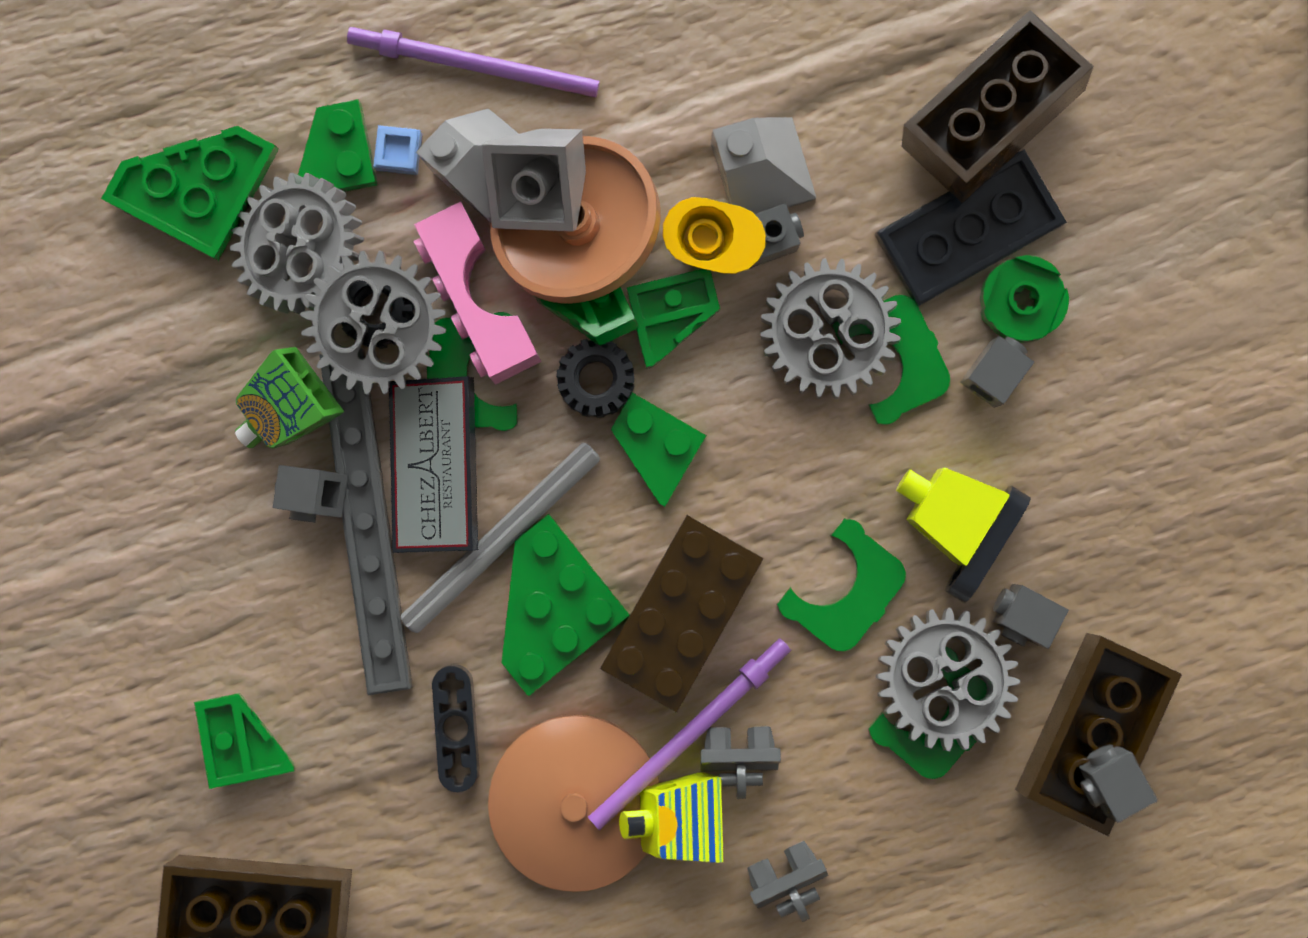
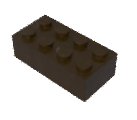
[901,10,1094,203]
[600,515,764,713]
[1015,633,1182,837]
[156,854,352,938]

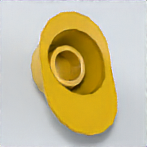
[662,197,766,274]

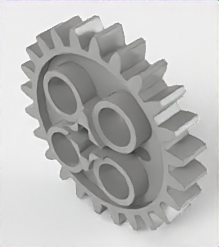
[230,173,364,315]
[301,251,446,394]
[761,258,901,399]
[875,608,1020,751]

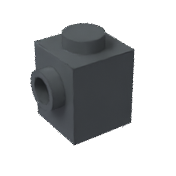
[749,203,804,269]
[960,336,1034,408]
[273,465,347,523]
[993,584,1069,649]
[1079,745,1158,823]

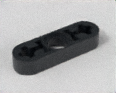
[945,486,1031,603]
[432,664,480,793]

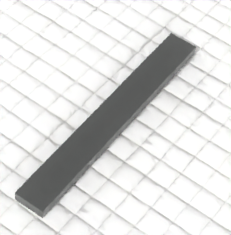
[319,348,413,695]

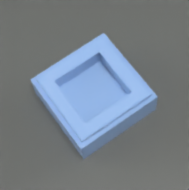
[373,125,422,175]

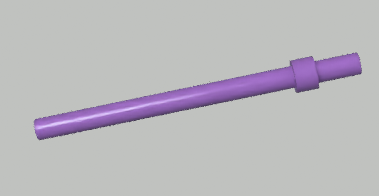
[347,27,600,98]
[588,638,791,831]

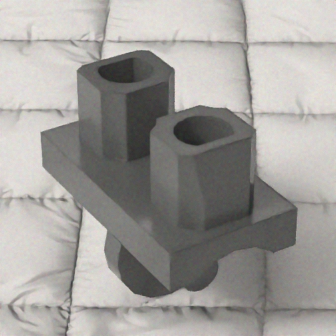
[700,726,781,799]
[747,841,829,922]

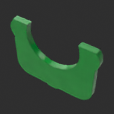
[832,295,950,425]
[427,312,518,431]
[777,518,906,651]
[868,647,987,779]

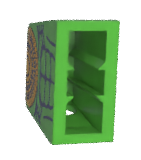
[235,347,344,449]

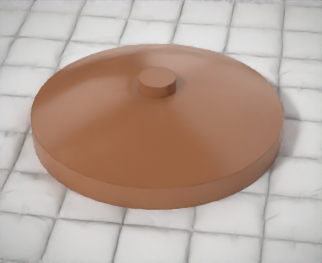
[490,136,661,303]
[488,714,660,892]

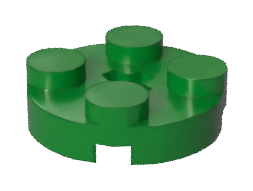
[980,255,1069,343]

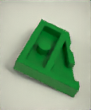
[298,99,378,192]
[626,269,720,369]
[535,286,639,346]
[611,392,707,507]
[194,693,295,789]

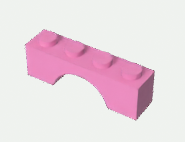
[414,202,541,385]

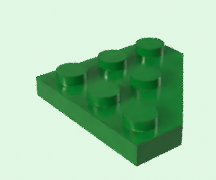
[101,125,279,261]
[501,514,630,697]

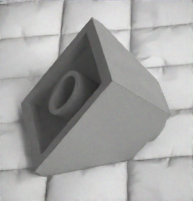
[416,109,519,223]
[711,117,816,214]
[482,129,586,231]

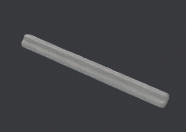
[400,443,600,633]

